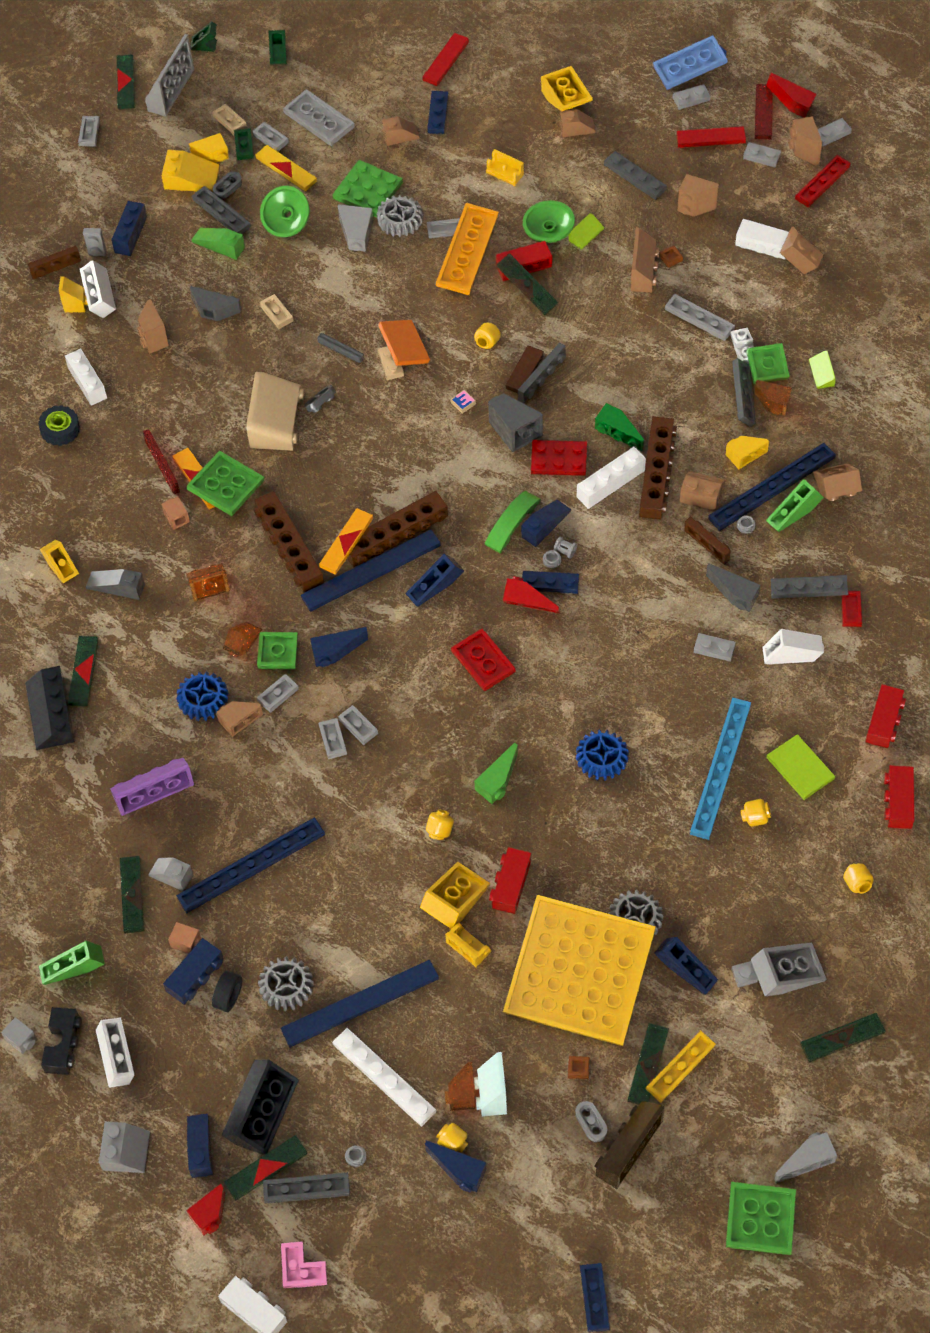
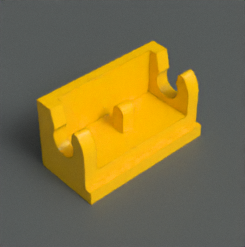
[486,149,524,186]
[445,923,491,967]

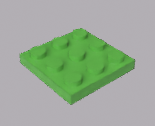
[333,160,403,218]
[187,451,264,516]
[726,1182,796,1255]

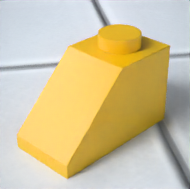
[189,133,229,163]
[59,277,88,312]
[725,436,769,469]
[40,540,79,583]

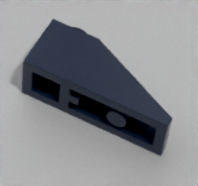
[521,500,571,547]
[405,554,464,607]
[310,627,368,667]
[654,937,718,995]
[187,1114,213,1178]
[425,1140,486,1192]

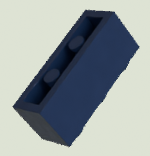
[111,201,147,256]
[163,938,223,1005]

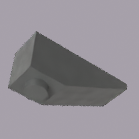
[706,563,760,612]
[86,569,145,600]

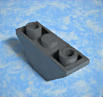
[190,286,241,321]

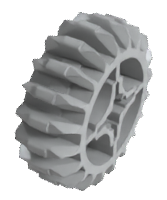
[377,195,423,237]
[608,889,663,935]
[258,956,314,1012]

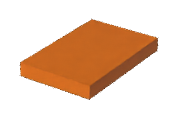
[378,320,430,366]

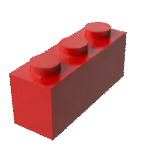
[496,241,552,281]
[865,684,906,748]
[884,765,914,829]
[489,847,531,914]

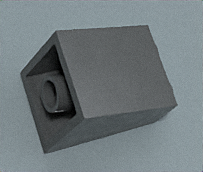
[488,393,543,452]

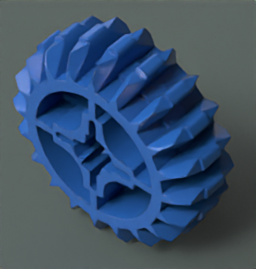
[176,671,229,721]
[576,729,629,780]

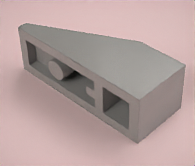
[774,1132,837,1183]

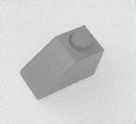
[148,857,193,891]

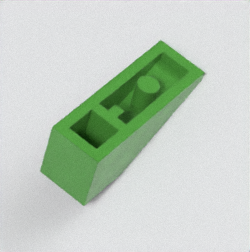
[191,228,245,260]
[766,479,824,532]
[474,743,518,804]
[39,941,105,985]

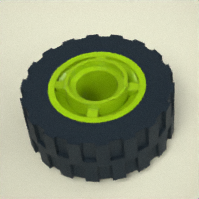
[38,405,80,446]

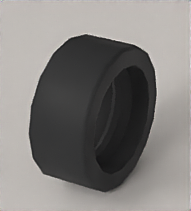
[212,971,242,1013]

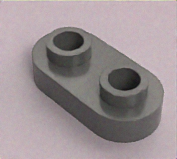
[213,172,242,199]
[304,385,336,413]

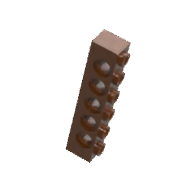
[639,416,677,520]
[253,491,324,592]
[347,491,448,567]

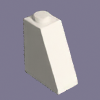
[763,629,824,664]

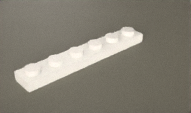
[333,1028,436,1127]

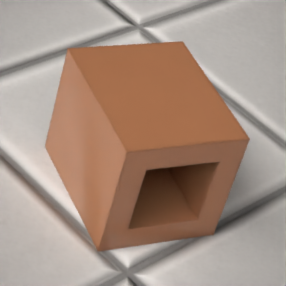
[161,496,190,530]
[168,922,202,954]

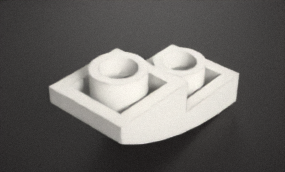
[730,328,754,364]

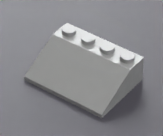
[145,34,194,117]

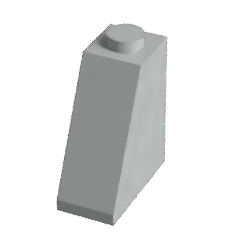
[338,205,373,251]

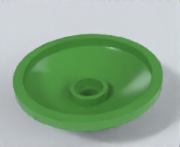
[260,186,310,238]
[523,201,575,243]

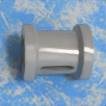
[553,536,577,559]

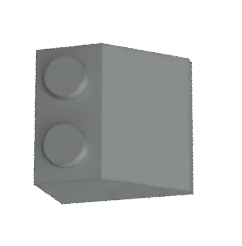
[99,1122,150,1173]

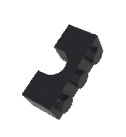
[41,1007,82,1075]

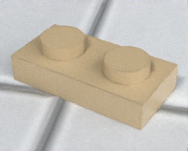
[212,104,247,135]
[260,294,293,329]
[378,346,404,380]

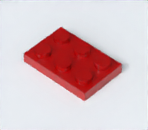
[531,440,587,476]
[451,628,516,692]

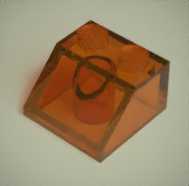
[186,563,230,601]

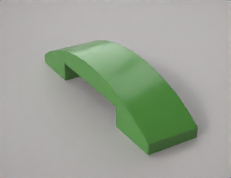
[485,491,541,553]

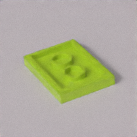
[767,734,835,800]

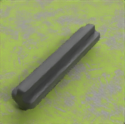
[317,333,364,363]

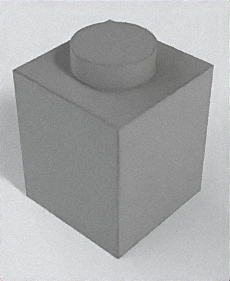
[1,1017,37,1054]

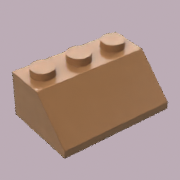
[631,228,659,293]

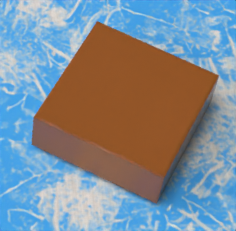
[659,246,683,268]
[568,1056,590,1079]

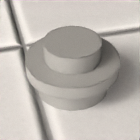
[737,516,756,534]
[543,550,561,568]
[345,1146,366,1167]

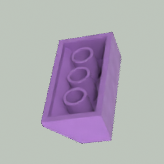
[110,758,194,816]

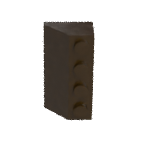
[594,1101,665,1189]

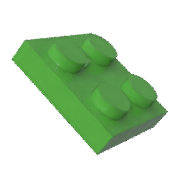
[746,343,790,384]
[257,632,298,669]

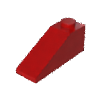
[766,73,817,118]
[503,576,560,614]

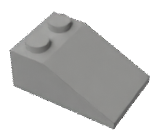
[751,943,827,996]

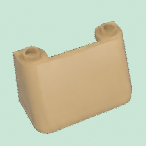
[247,372,304,451]

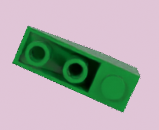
[595,403,644,451]

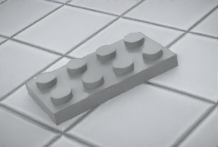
[283,89,355,146]

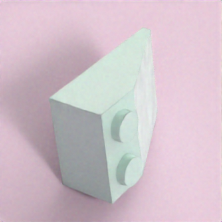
[474,1052,507,1117]

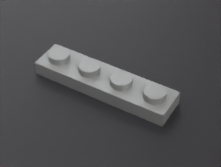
[665,294,735,341]

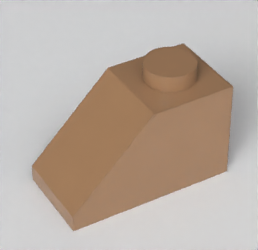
[560,109,596,137]
[382,116,420,146]
[216,701,263,737]

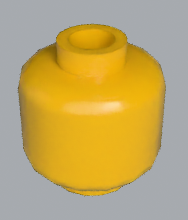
[474,322,501,349]
[741,799,771,827]
[426,809,454,840]
[843,863,874,894]
[436,1123,468,1153]

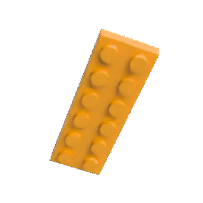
[436,203,499,295]

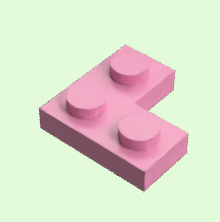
[281,1242,327,1289]

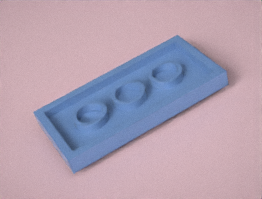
[653,36,728,90]

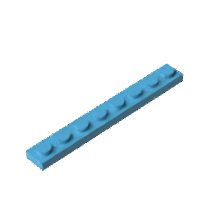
[690,697,751,840]

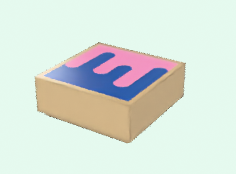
[451,390,476,414]

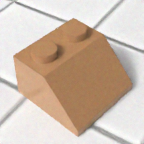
[788,116,822,165]
[678,174,719,217]
[780,226,824,274]
[137,299,169,354]
[813,463,862,501]
[680,471,725,511]

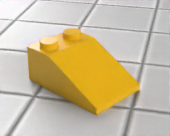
[541,66,593,111]
[162,150,220,192]
[420,862,490,929]

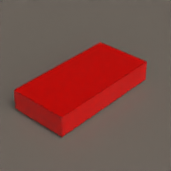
[841,591,862,627]

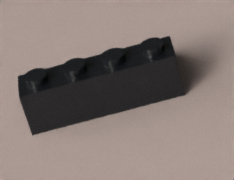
[25,666,75,750]
[221,1059,299,1155]

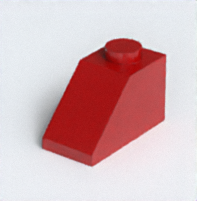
[186,1184,226,1236]

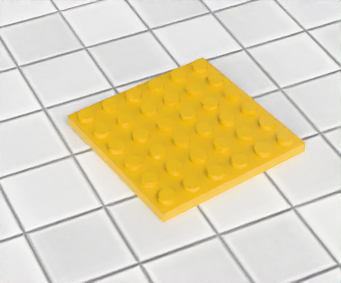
[503,895,656,1046]

